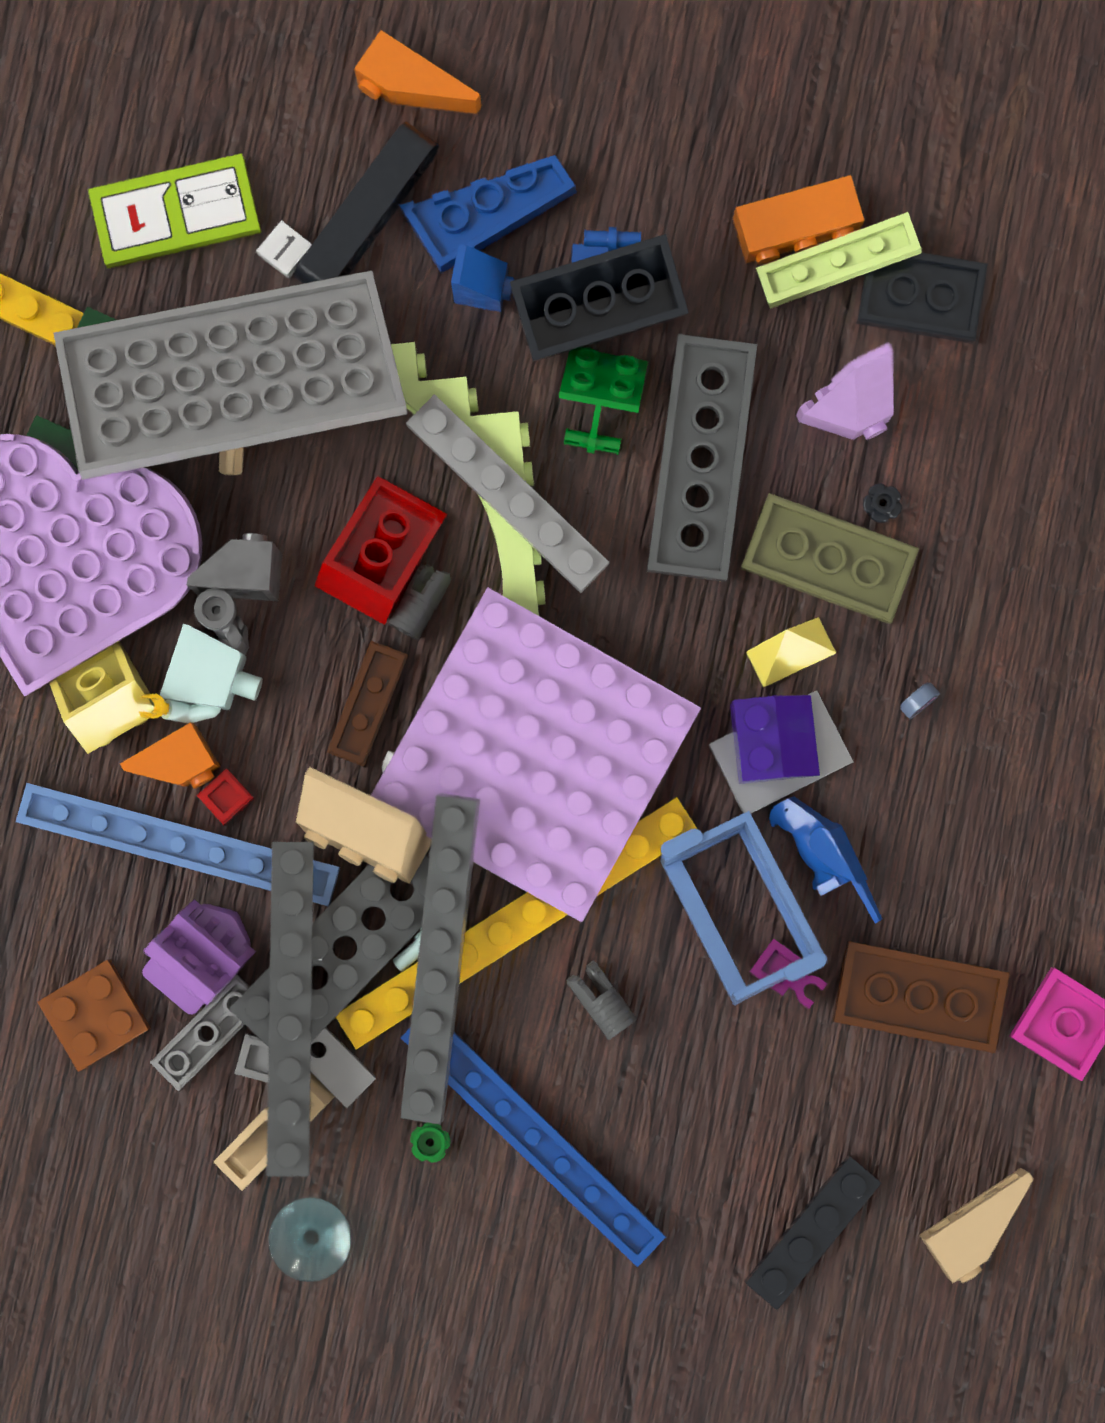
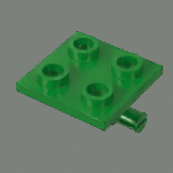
[559,348,648,455]

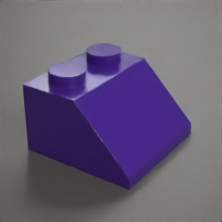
[730,695,820,784]

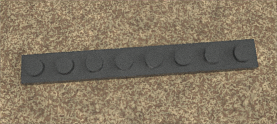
[400,793,480,1124]
[267,842,314,1176]

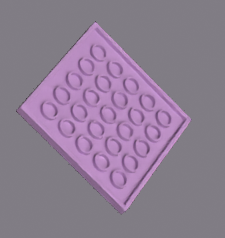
[371,588,701,922]

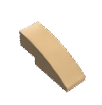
[214,1073,335,1191]

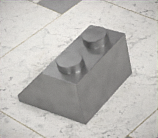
[187,533,282,601]

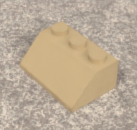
[296,767,431,884]

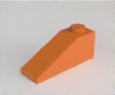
[354,30,481,114]

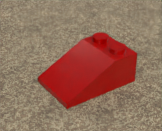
[314,476,447,625]

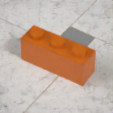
[733,175,864,265]

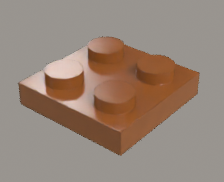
[37,959,151,1072]

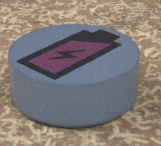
[900,682,940,719]

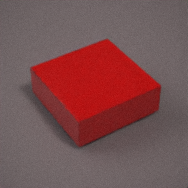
[197,768,255,826]

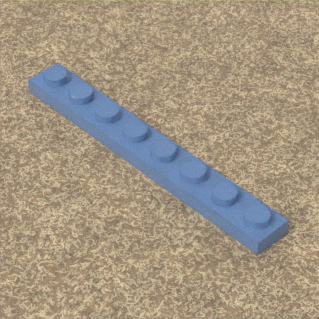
[16,783,340,906]

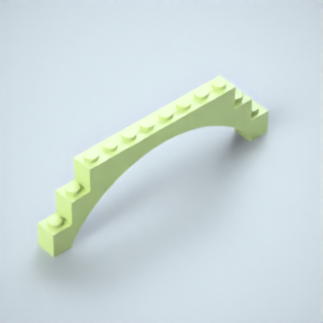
[391,342,546,616]

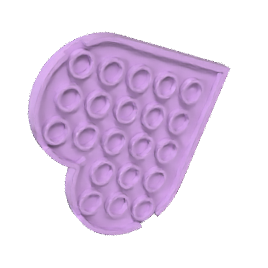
[0,434,202,696]

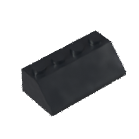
[510,234,689,362]

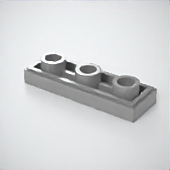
[150,975,250,1091]
[311,1027,377,1108]

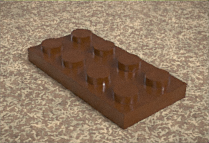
[832,941,1009,1053]

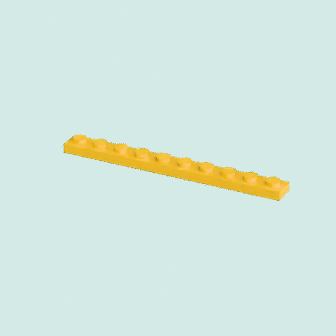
[336,797,697,1049]

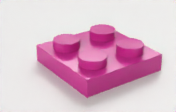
[1009,967,1105,1081]

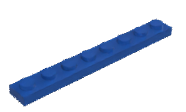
[401,1028,666,1267]

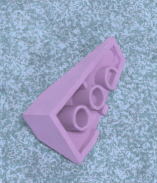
[796,343,894,440]

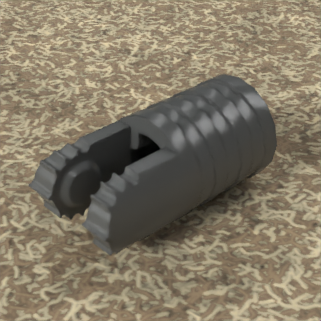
[387,564,452,640]
[566,960,637,1040]

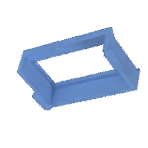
[660,811,827,1006]

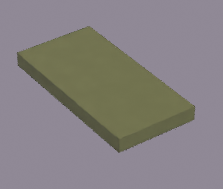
[740,493,919,624]

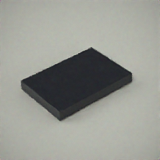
[856,253,988,344]

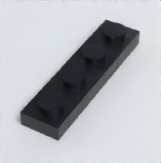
[744,1155,881,1310]

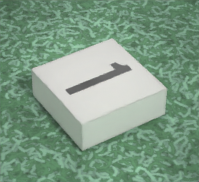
[256,220,312,279]

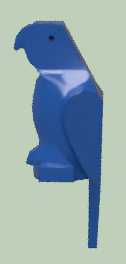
[769,796,882,923]

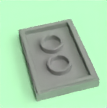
[709,690,853,814]

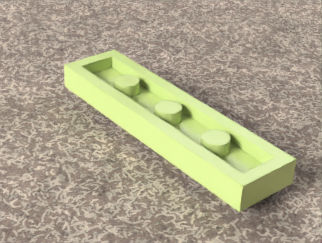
[756,212,922,308]

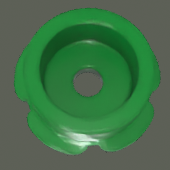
[410,1122,450,1163]

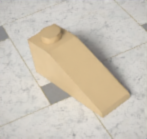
[920,1168,1033,1283]

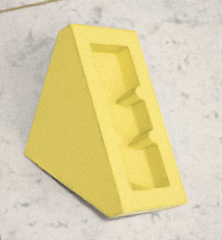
[746,617,836,688]

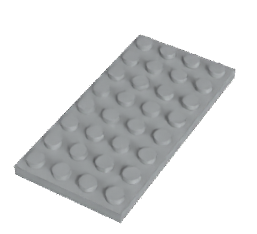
[53,271,407,480]

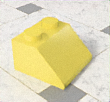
[49,641,154,754]

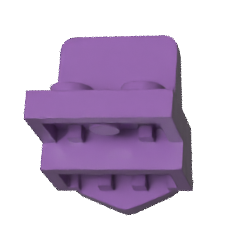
[142,899,256,1015]

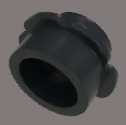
[863,483,902,523]

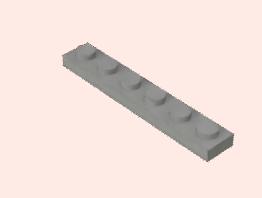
[406,394,609,593]

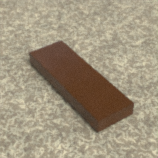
[327,640,409,768]

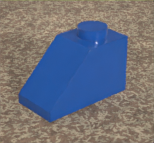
[451,244,514,312]

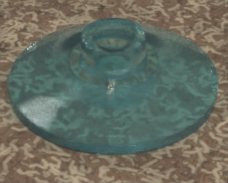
[269,1198,351,1282]

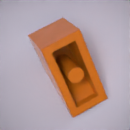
[120,722,220,789]

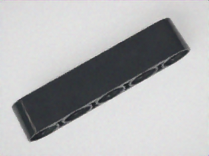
[294,121,439,284]

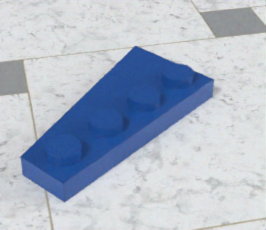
[400,155,577,273]

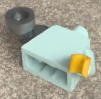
[139,588,263,724]

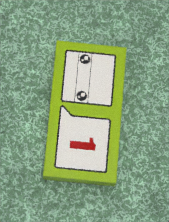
[88,153,261,268]

